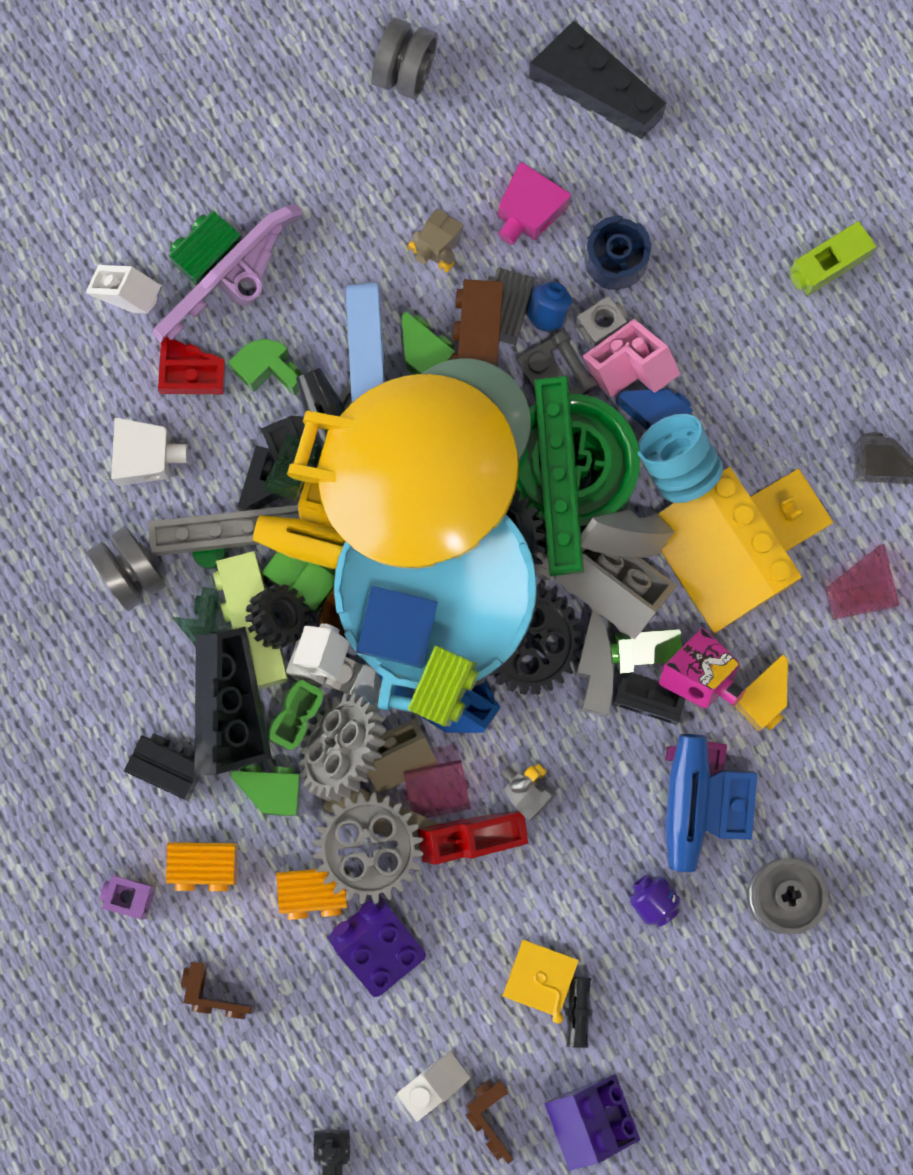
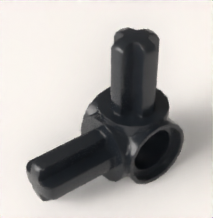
[314,1129,350,1175]

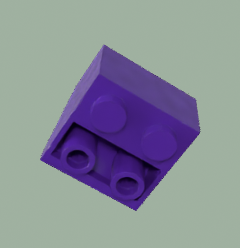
[544,1074,640,1171]

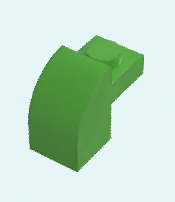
[228,339,303,396]

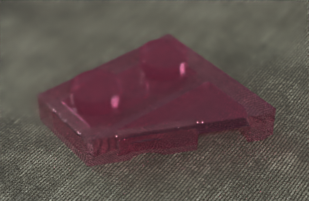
[825,544,899,620]

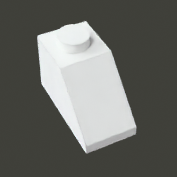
[86,265,161,314]

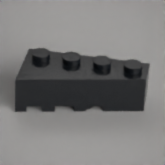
[529,20,666,139]
[194,627,272,775]

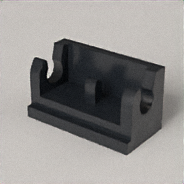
[612,672,686,725]

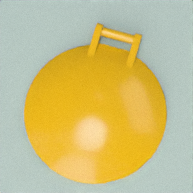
[287,374,519,568]

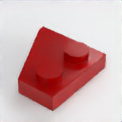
[158,337,226,394]

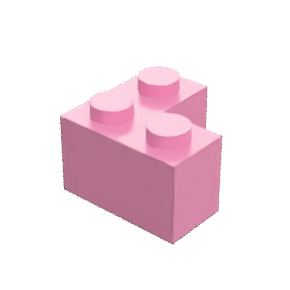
[582,319,680,397]

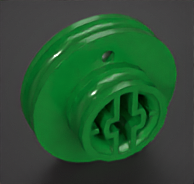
[516,394,640,532]

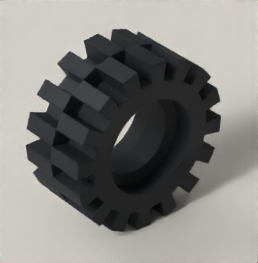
[245,584,311,649]

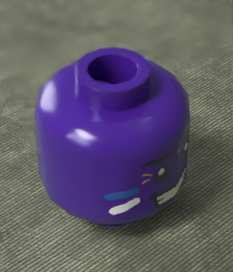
[630,874,680,927]

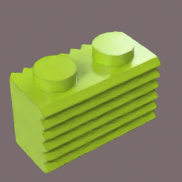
[408,646,479,726]

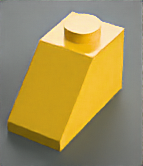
[734,654,788,732]

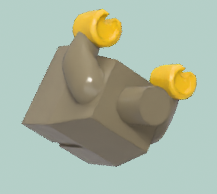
[408,208,464,273]

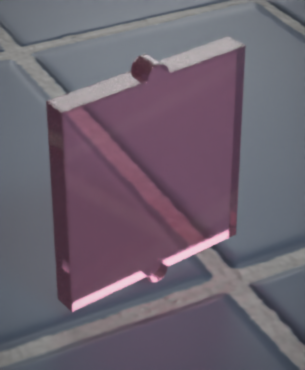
[403,760,471,818]

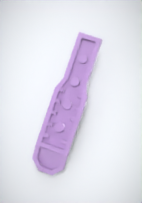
[152,204,302,342]

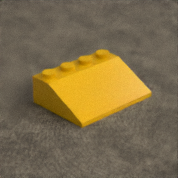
[658,467,802,634]

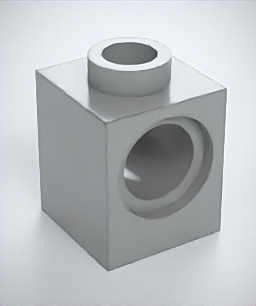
[575,296,628,349]

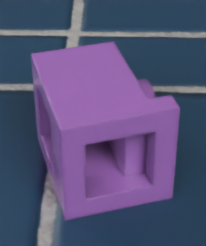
[100,875,156,920]

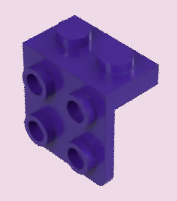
[327,894,426,997]

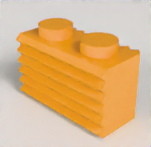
[166,842,238,892]
[276,867,349,920]

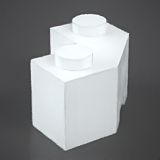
[286,624,350,688]

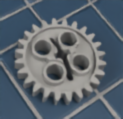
[299,693,386,802]
[312,793,423,904]

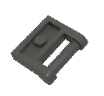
[516,331,599,395]

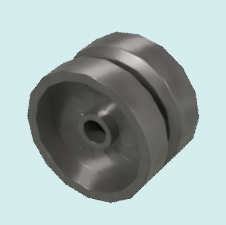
[371,17,438,100]
[86,526,167,612]
[747,859,828,934]

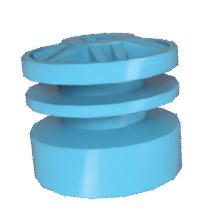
[638,414,723,503]

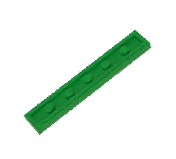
[534,376,584,576]

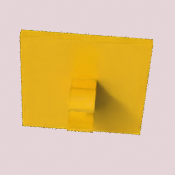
[751,468,834,551]

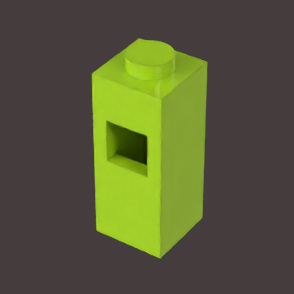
[790,221,877,296]

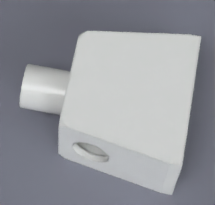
[111,418,189,486]

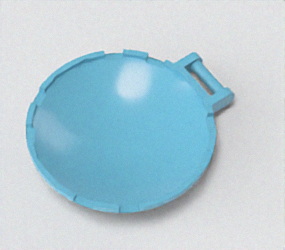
[334,514,537,712]

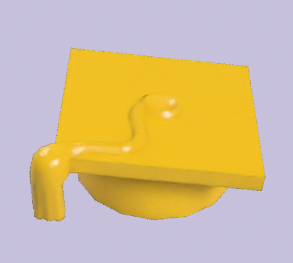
[502,939,579,1024]

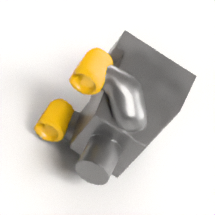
[500,763,557,821]

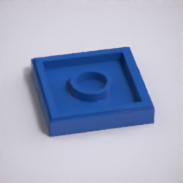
[356,586,438,669]

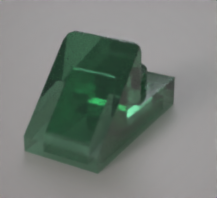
[264,434,318,501]
[172,587,220,647]

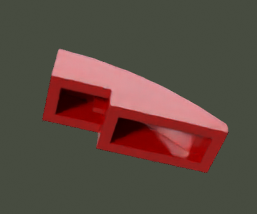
[417,811,529,865]

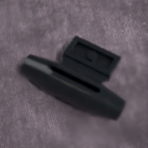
[261,368,345,489]

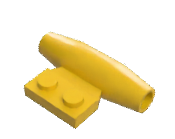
[253,481,346,570]

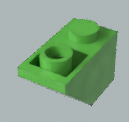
[402,311,455,375]
[231,765,301,817]

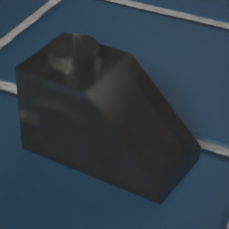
[854,432,913,485]

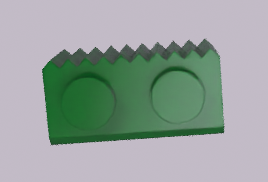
[168,210,242,286]

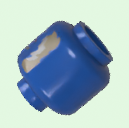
[527,282,573,332]

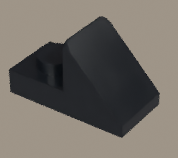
[237,445,287,511]

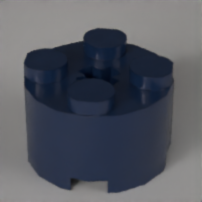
[584,215,652,290]

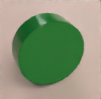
[192,548,226,569]

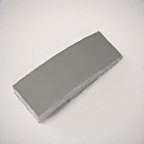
[581,509,675,558]
[575,611,613,717]

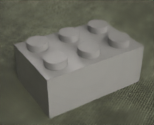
[555,548,677,640]

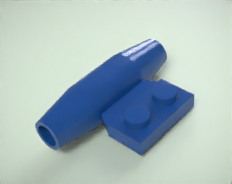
[665,734,758,872]

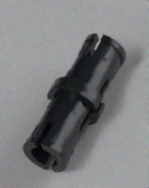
[565,977,593,1048]

